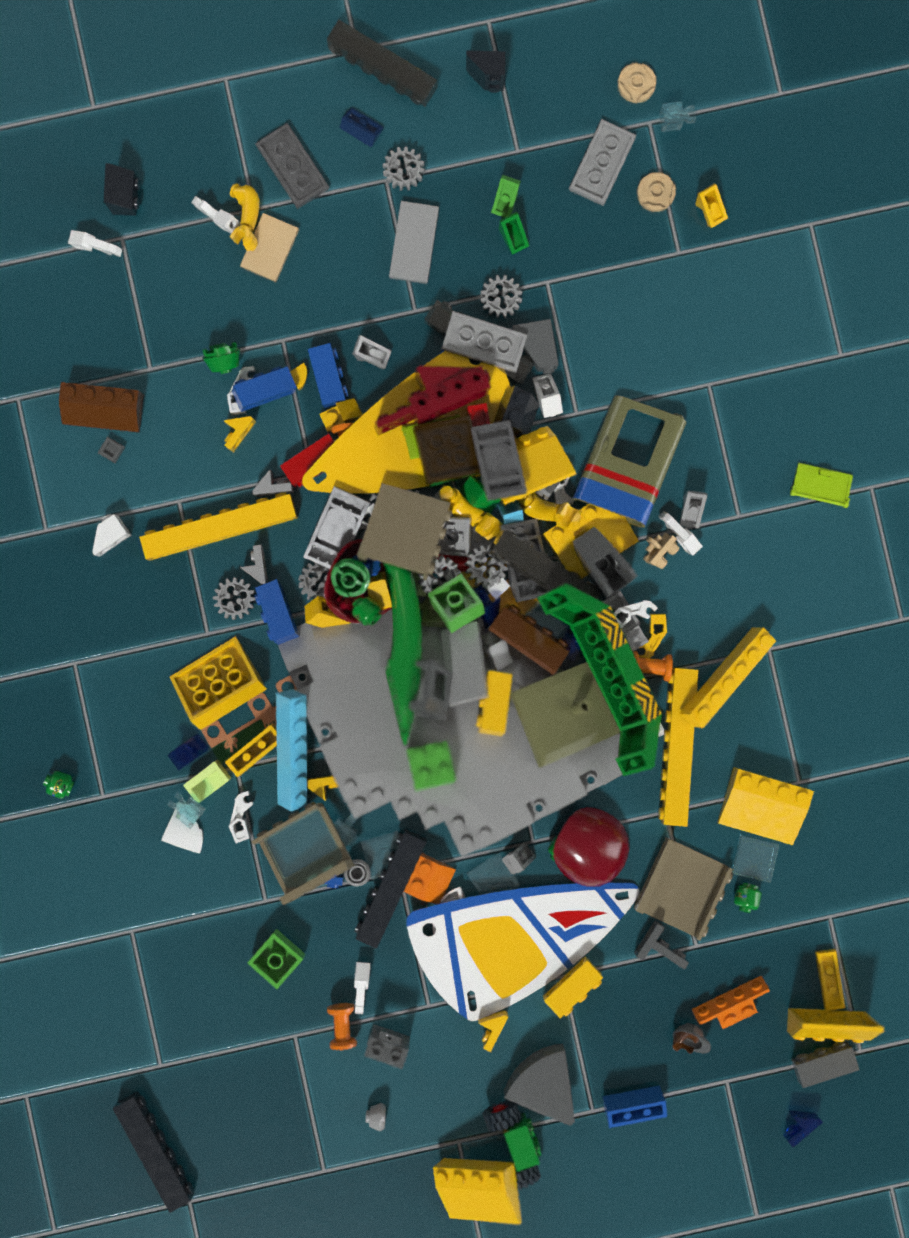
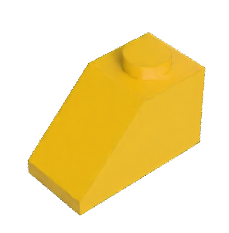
[304,596,351,628]

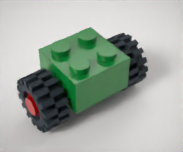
[482,1100,542,1190]

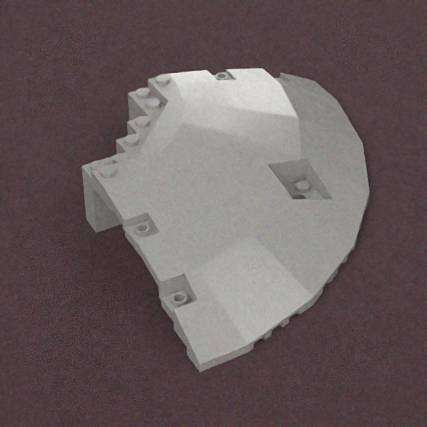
[278,610,622,857]

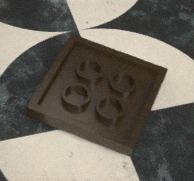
[412,416,481,485]

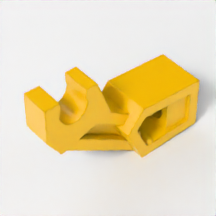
[639,613,667,658]

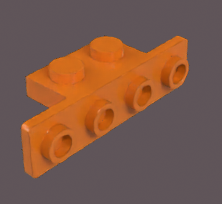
[692,976,770,1029]

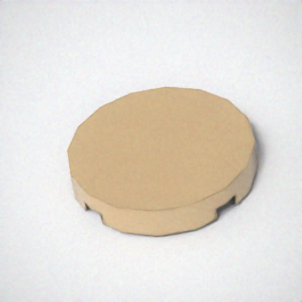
[618,63,656,103]
[637,172,676,212]

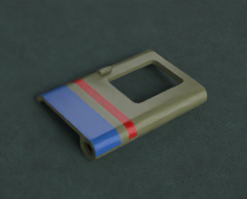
[572,396,686,528]

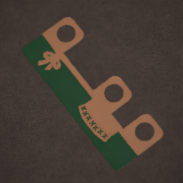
[202,676,297,763]

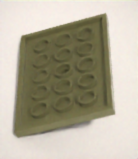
[510,662,620,768]

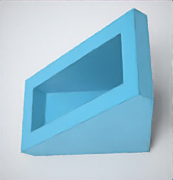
[497,500,524,525]

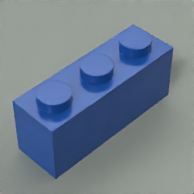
[308,343,349,409]
[232,366,297,412]
[254,579,300,645]
[602,1086,667,1128]

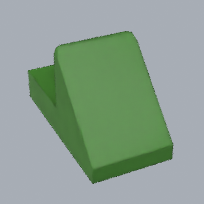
[491,175,521,218]

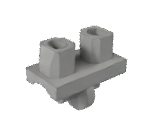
[624,625,649,652]

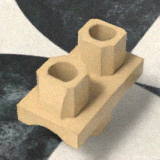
[643,533,680,569]

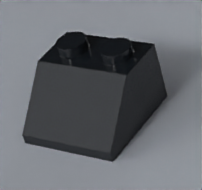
[466,50,506,93]
[104,163,140,216]
[493,386,539,438]

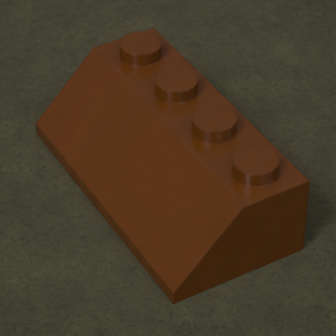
[59,382,144,433]
[488,603,571,675]

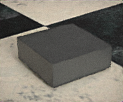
[98,437,125,464]

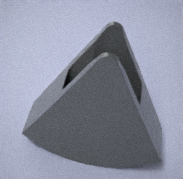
[573,527,637,599]
[504,1043,575,1125]

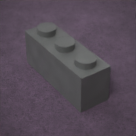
[791,1042,859,1088]

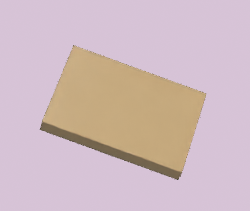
[240,213,299,282]

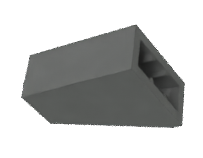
[512,319,558,374]

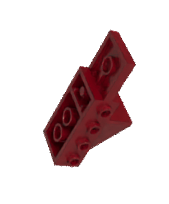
[375,365,491,436]

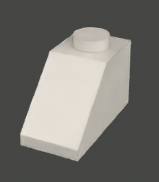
[532,373,563,418]
[92,514,131,557]

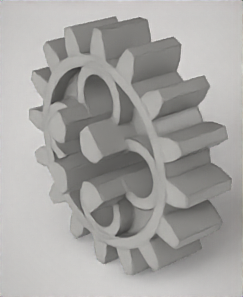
[383,146,424,191]
[480,275,522,318]
[465,545,508,588]
[418,555,461,594]
[298,563,330,600]
[213,577,256,620]

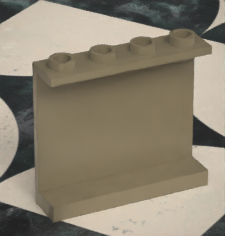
[358,483,452,581]
[633,837,733,941]

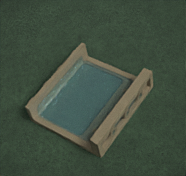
[251,802,355,905]

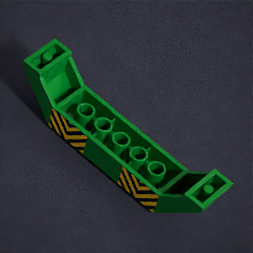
[537,584,662,776]

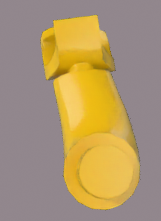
[230,183,260,251]
[440,486,503,541]
[516,493,582,530]

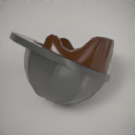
[673,1023,711,1054]

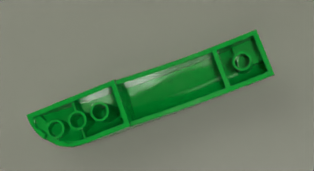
[383,563,422,746]

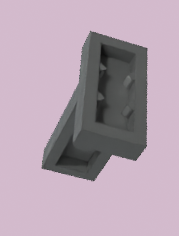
[634,920,689,969]

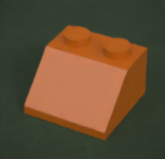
[404,853,456,904]

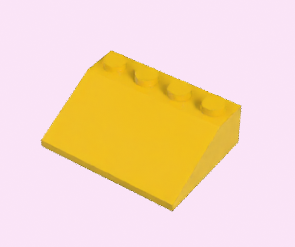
[501,426,576,505]
[542,504,638,583]
[170,636,267,730]
[718,767,814,845]
[787,1008,884,1043]
[433,1158,522,1224]

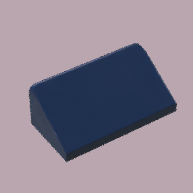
[340,108,384,147]

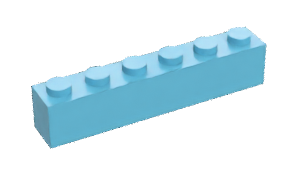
[276,689,307,811]

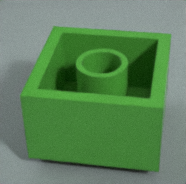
[428,573,485,633]
[406,741,456,792]
[248,929,306,989]

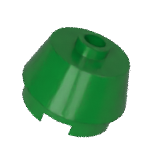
[202,342,240,374]
[331,559,370,597]

